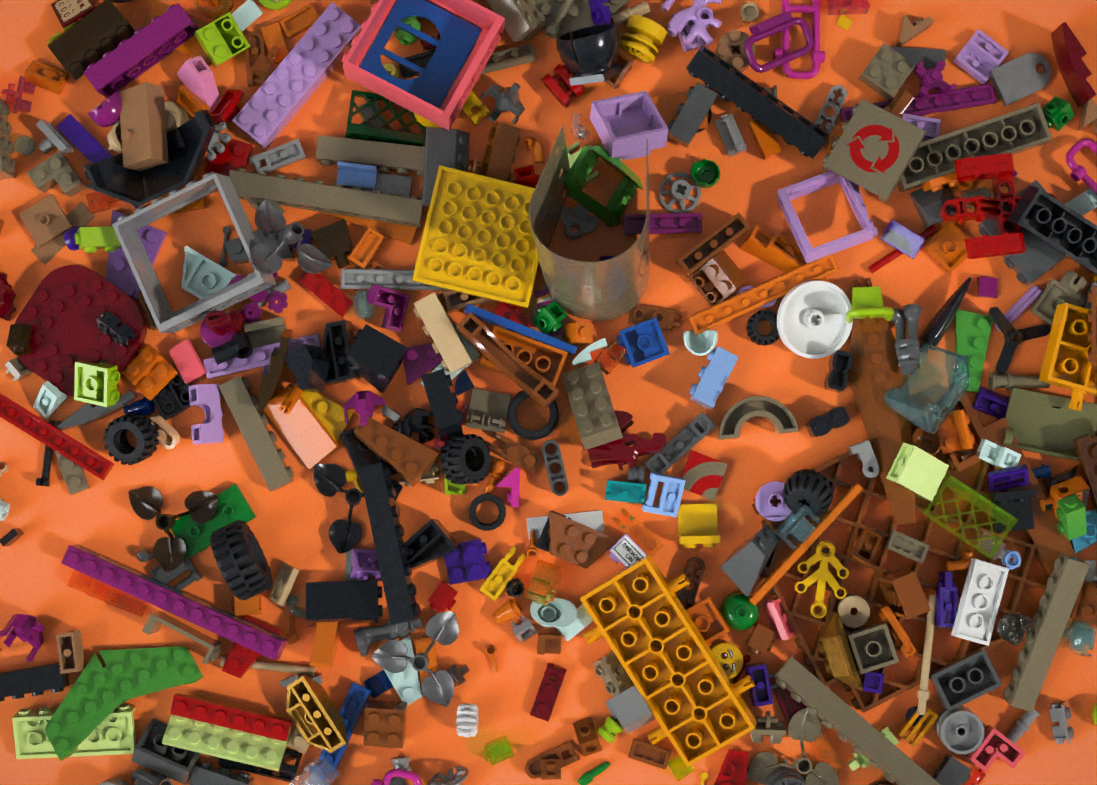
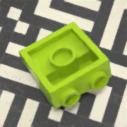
[74,361,120,407]

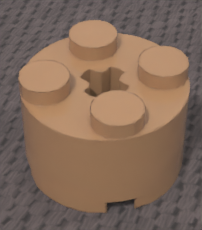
[715,30,756,73]

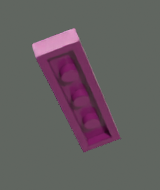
[623,213,702,235]

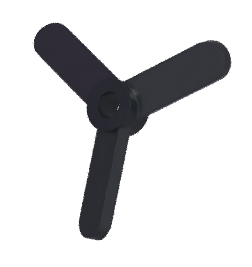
[989,307,1051,374]

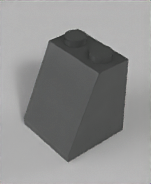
[720,526,778,596]

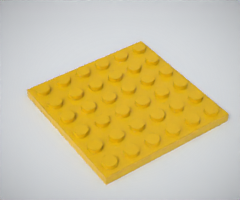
[412,165,539,308]

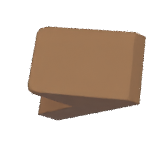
[896,14,934,47]
[1078,99,1097,134]

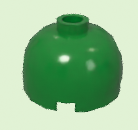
[719,591,759,631]

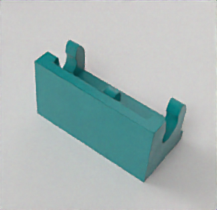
[605,480,647,504]

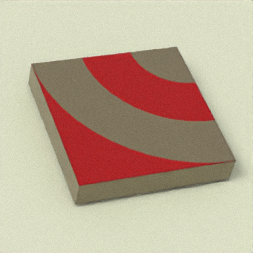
[681,450,728,501]

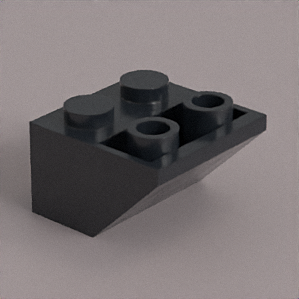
[285,344,330,393]

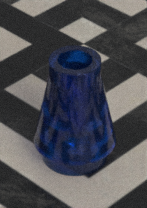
[124,397,155,416]

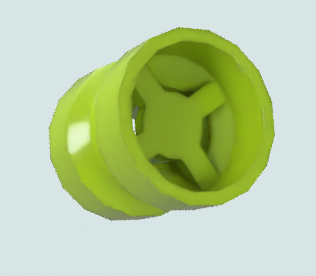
[596,716,623,744]

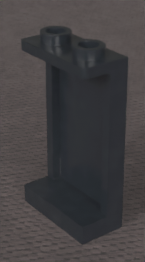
[306,579,383,627]

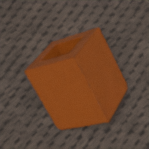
[537,633,562,655]

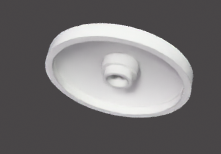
[777,280,853,359]

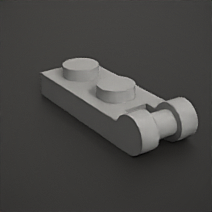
[249,139,306,174]

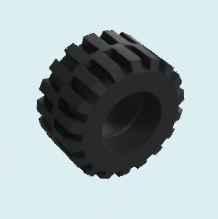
[103,412,159,465]
[439,434,492,485]

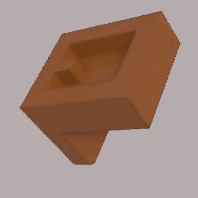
[946,453,980,472]

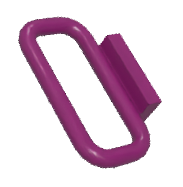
[744,11,814,73]

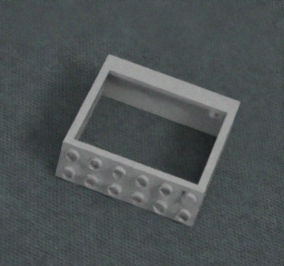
[112,172,276,333]

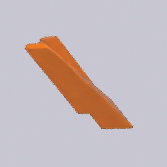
[740,224,832,283]

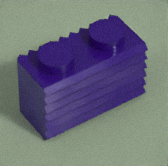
[745,662,774,707]

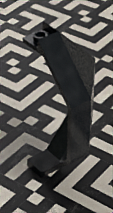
[83,110,216,207]

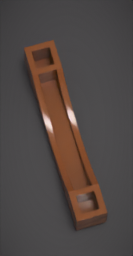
[457,312,559,409]

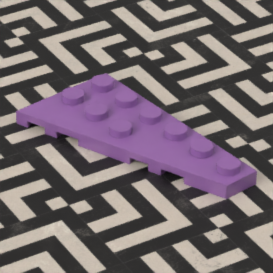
[106,210,167,301]

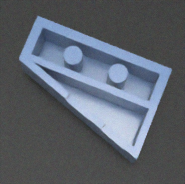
[688,346,739,410]

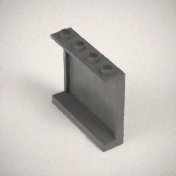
[978,180,1066,286]

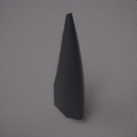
[918,277,972,354]

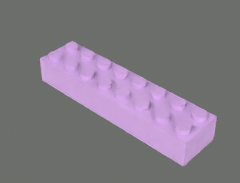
[232,2,362,150]

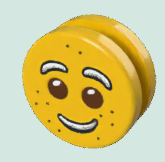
[710,642,743,679]

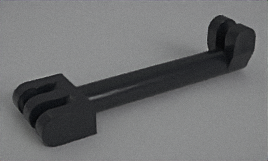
[36,419,62,487]

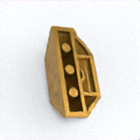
[818,611,863,691]
[286,675,348,753]

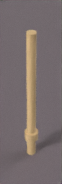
[917,594,936,715]

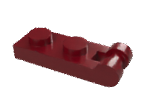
[530,662,567,722]

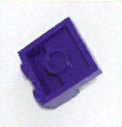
[444,539,491,585]

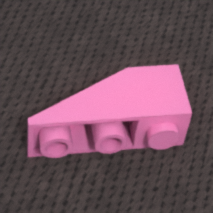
[177,55,221,114]

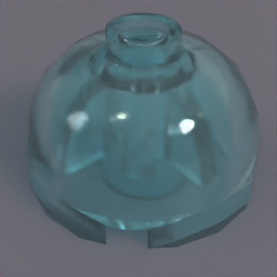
[1063,620,1096,658]

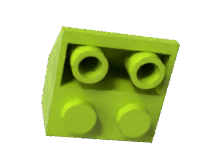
[193,12,250,68]

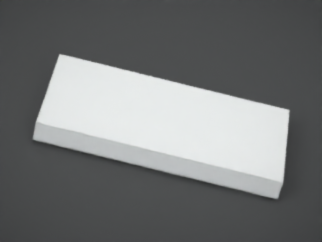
[951,558,1009,646]

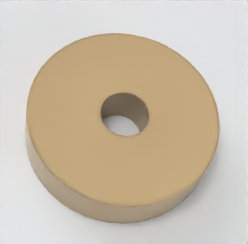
[837,595,870,628]

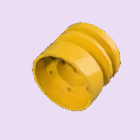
[620,15,667,64]

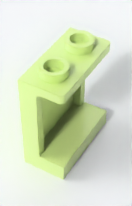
[886,442,949,501]

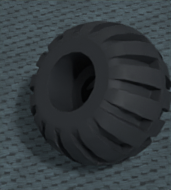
[783,469,833,518]

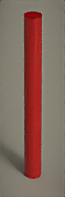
[868,225,937,274]

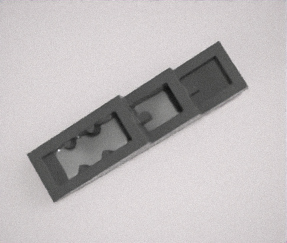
[57,390,139,430]

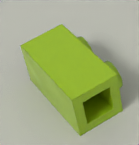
[75,226,121,253]

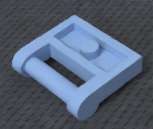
[642,472,686,517]

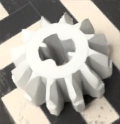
[456,703,479,738]

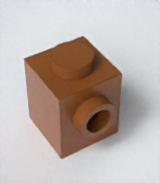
[745,622,776,655]

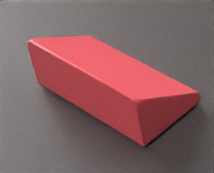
[169,339,207,384]

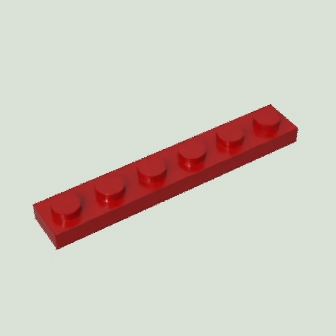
[170,693,292,741]

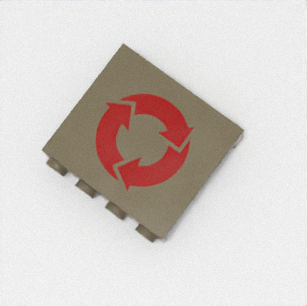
[822,99,926,204]

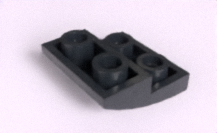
[152,369,192,421]

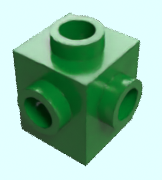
[1042,96,1075,131]
[533,300,568,334]

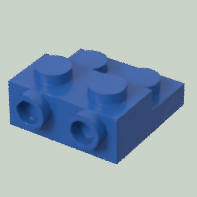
[617,317,670,368]

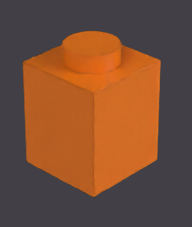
[564,322,593,345]
[231,594,262,616]

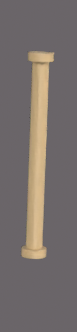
[220,655,316,677]

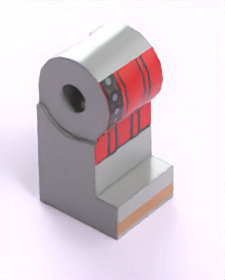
[847,440,880,478]

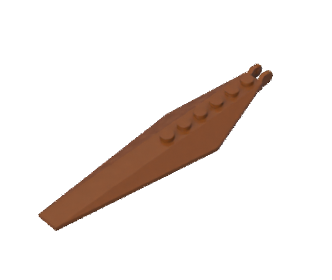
[848,278,917,526]

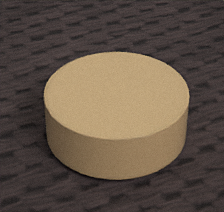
[740,2,760,23]

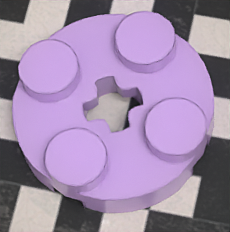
[755,481,792,521]

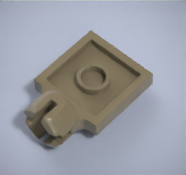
[1029,270,1087,326]

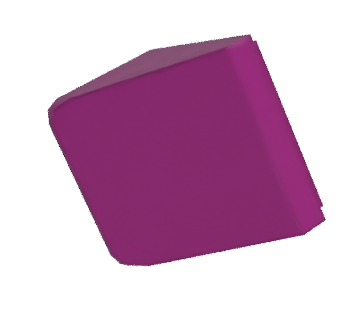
[977,277,997,298]

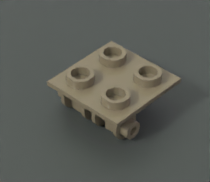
[466,388,511,433]

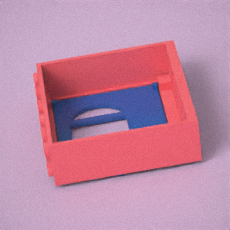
[342,0,505,131]

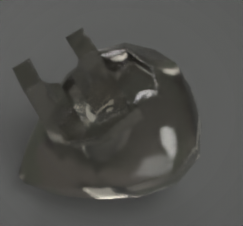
[997,612,1034,645]

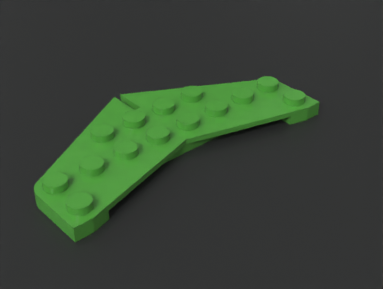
[45,646,204,761]

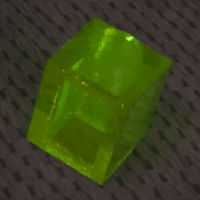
[482,735,514,765]

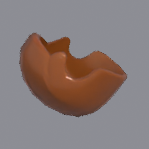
[911,426,942,456]

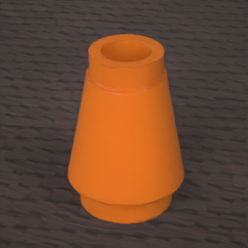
[492,599,522,624]

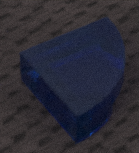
[455,370,474,396]

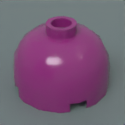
[88,91,121,127]

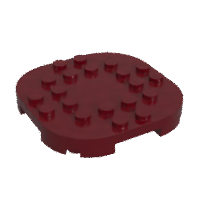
[15,265,147,397]

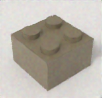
[859,43,916,101]
[846,622,899,674]

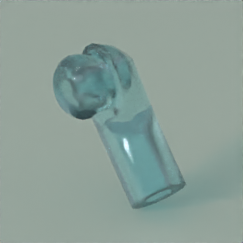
[285,595,306,620]

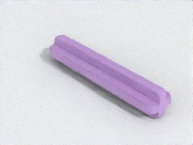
[995,286,1042,332]

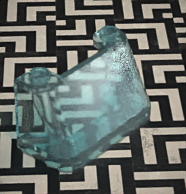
[885,343,970,434]

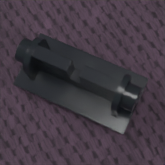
[96,311,137,348]

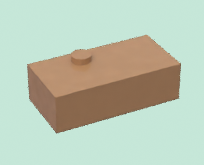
[118,82,169,171]

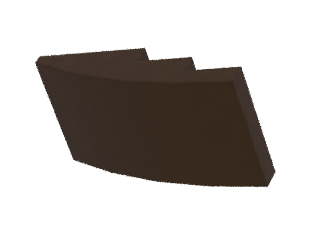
[258,329,292,413]

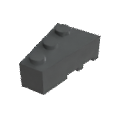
[224,229,296,264]
[189,761,255,785]

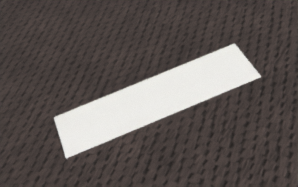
[526,510,604,539]

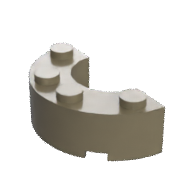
[718,396,799,440]

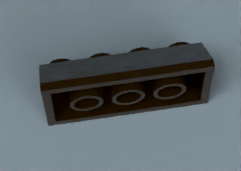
[47,0,135,81]

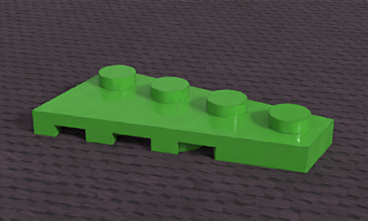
[954,309,993,393]

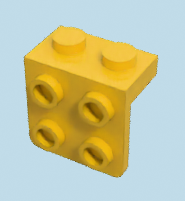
[678,504,720,548]

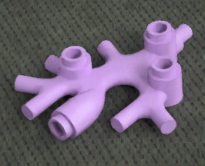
[661,0,722,45]

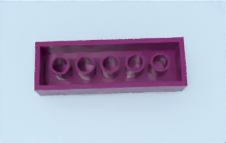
[83,3,199,98]

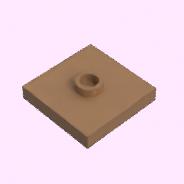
[19,194,72,247]

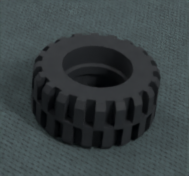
[210,520,273,600]

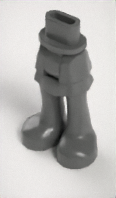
[891,304,921,375]
[353,616,422,657]

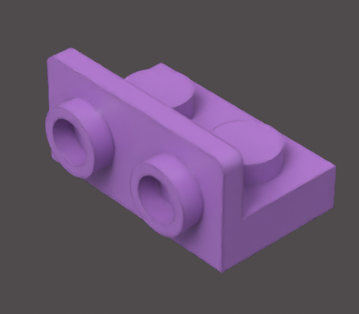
[350,549,382,581]

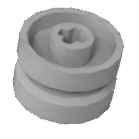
[935,706,984,754]

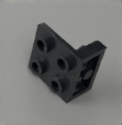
[990,489,1036,532]

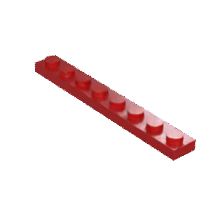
[0,393,114,481]

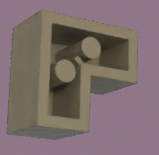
[27,151,86,197]

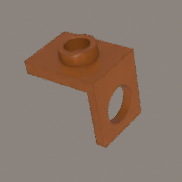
[573,717,603,757]

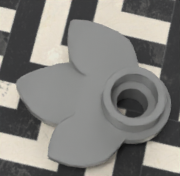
[561,204,599,239]

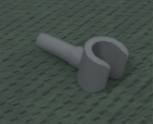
[137,549,154,562]

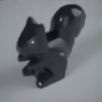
[391,408,435,445]

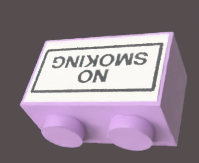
[608,533,647,569]

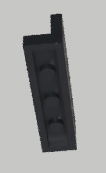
[218,749,302,784]

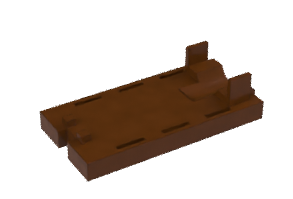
[1073,430,1097,513]

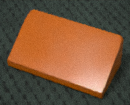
[24,60,69,95]
[748,120,782,160]

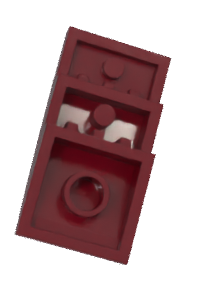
[1051,22,1097,107]

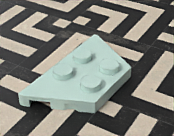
[181,246,236,299]

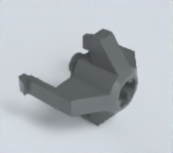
[481,82,525,124]

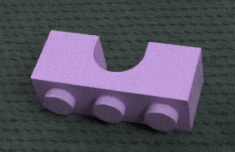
[188,384,224,445]

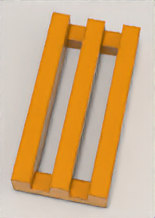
[898,706,939,747]

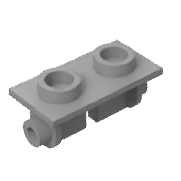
[714,114,747,157]
[1049,701,1074,745]

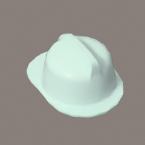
[530,595,577,628]

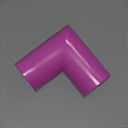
[367,285,410,332]

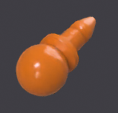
[485,459,507,494]

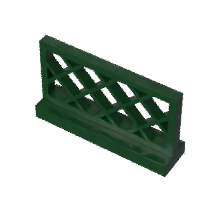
[345,90,426,147]

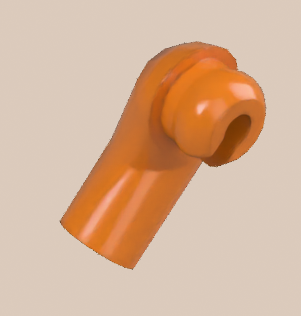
[523,137,544,163]
[947,550,975,571]

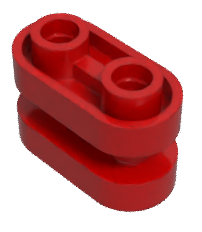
[541,64,584,108]

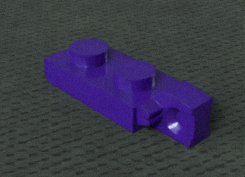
[936,571,958,627]

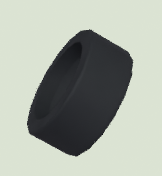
[469,494,506,531]

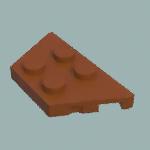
[548,511,617,569]

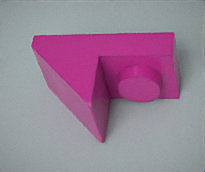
[496,468,520,507]

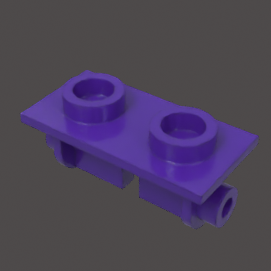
[588,0,612,26]

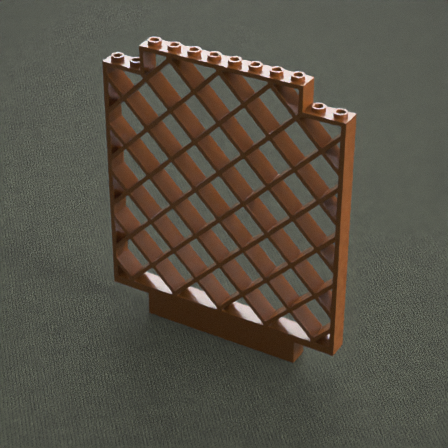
[752,393,1077,713]

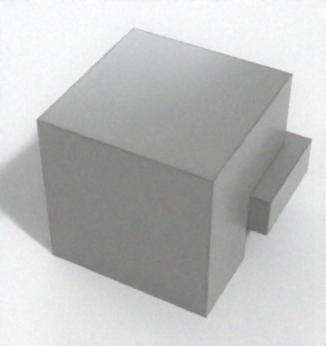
[605,685,655,734]

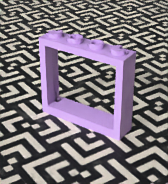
[777,171,875,263]

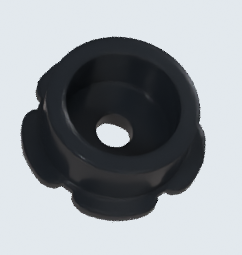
[506,578,525,597]

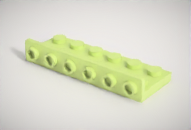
[12,703,136,759]
[162,714,291,772]

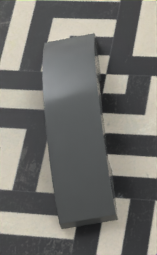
[644,412,716,474]

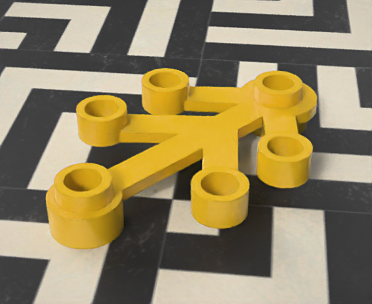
[794,541,849,618]

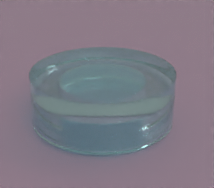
[14,135,36,156]

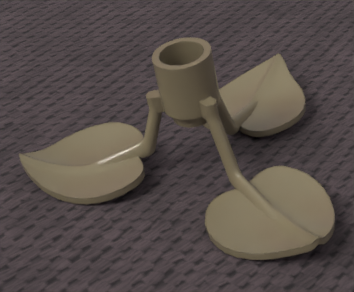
[747,708,839,785]

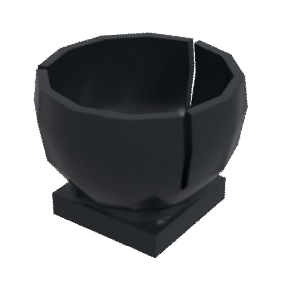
[556,24,622,86]

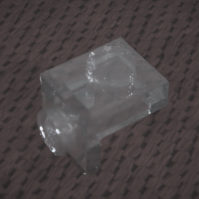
[973,530,1007,561]

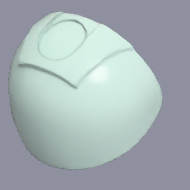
[684,330,718,356]

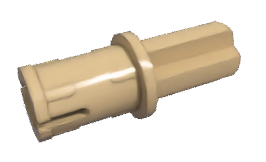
[612,2,650,27]

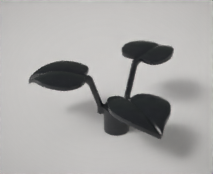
[314,464,403,554]

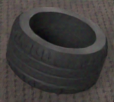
[507,390,559,440]

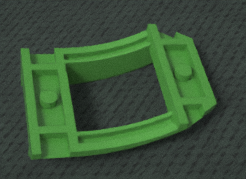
[564,145,643,228]

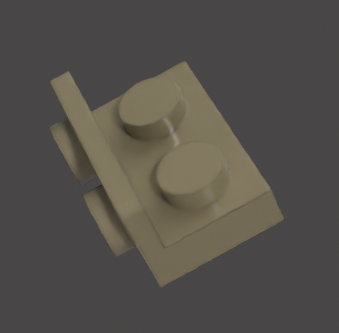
[593,650,634,697]

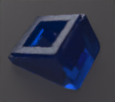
[364,670,393,699]

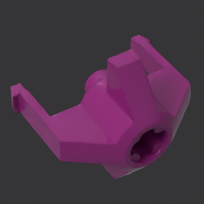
[912,60,956,98]
[343,391,386,426]
[0,614,45,662]

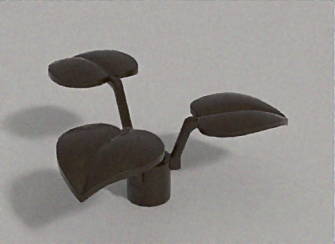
[129,487,219,572]

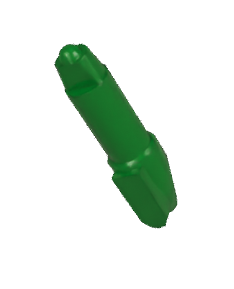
[577,761,611,785]

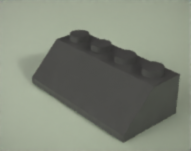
[422,127,470,207]

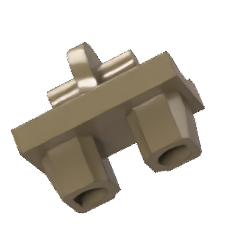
[750,711,786,744]

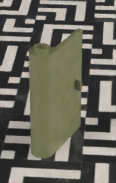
[1002,387,1097,461]

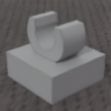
[512,616,537,643]

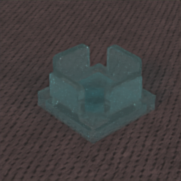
[773,504,821,550]

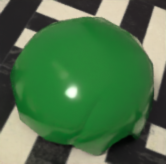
[690,158,721,188]

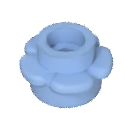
[1002,550,1021,570]

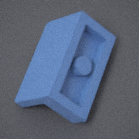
[336,161,378,190]

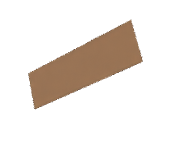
[31,202,95,265]

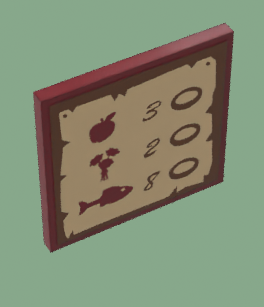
[51,0,96,28]

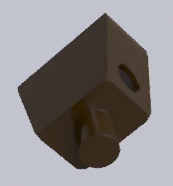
[310,219,353,269]

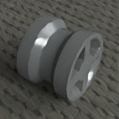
[627,464,645,484]

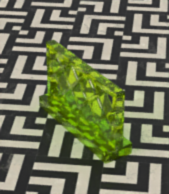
[922,474,1018,559]

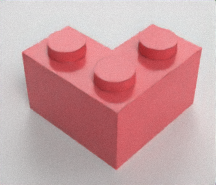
[965,725,1026,772]

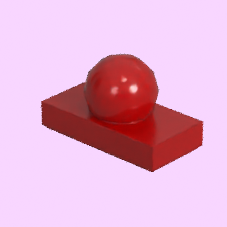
[210,90,244,122]

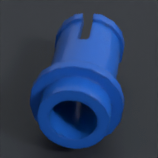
[1031,464,1051,479]

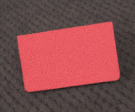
[763,596,796,641]

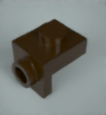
[6,324,33,356]

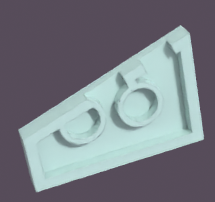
[384,635,423,706]

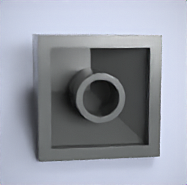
[910,184,955,229]

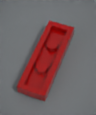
[297,271,355,318]

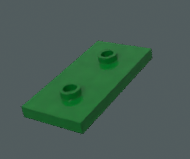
[171,484,257,559]

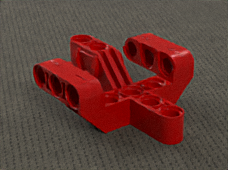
[939,153,1056,259]

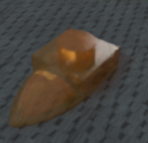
[593,340,625,375]

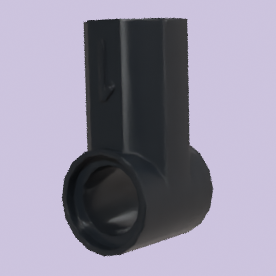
[211,333,253,365]

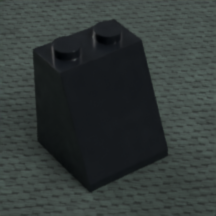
[344,324,407,393]

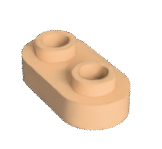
[150,415,180,449]

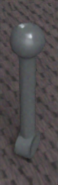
[219,226,231,267]

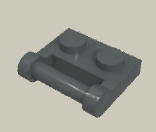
[150,555,202,591]

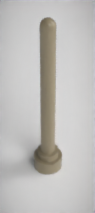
[544,0,573,39]

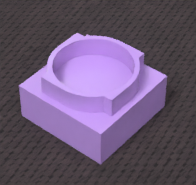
[590,91,669,159]

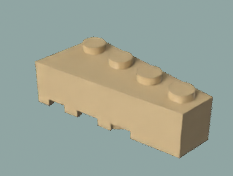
[413,292,473,373]

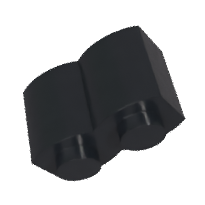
[824,350,853,393]
[805,407,850,437]

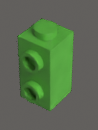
[1056,494,1087,541]

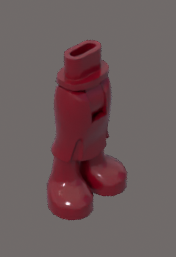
[205,310,245,336]

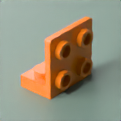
[932,409,975,455]

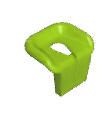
[845,286,894,323]

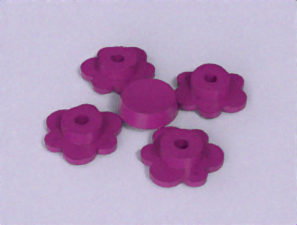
[229,272,288,323]

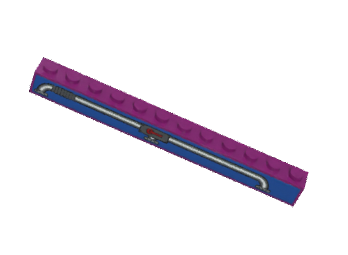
[61,544,288,660]

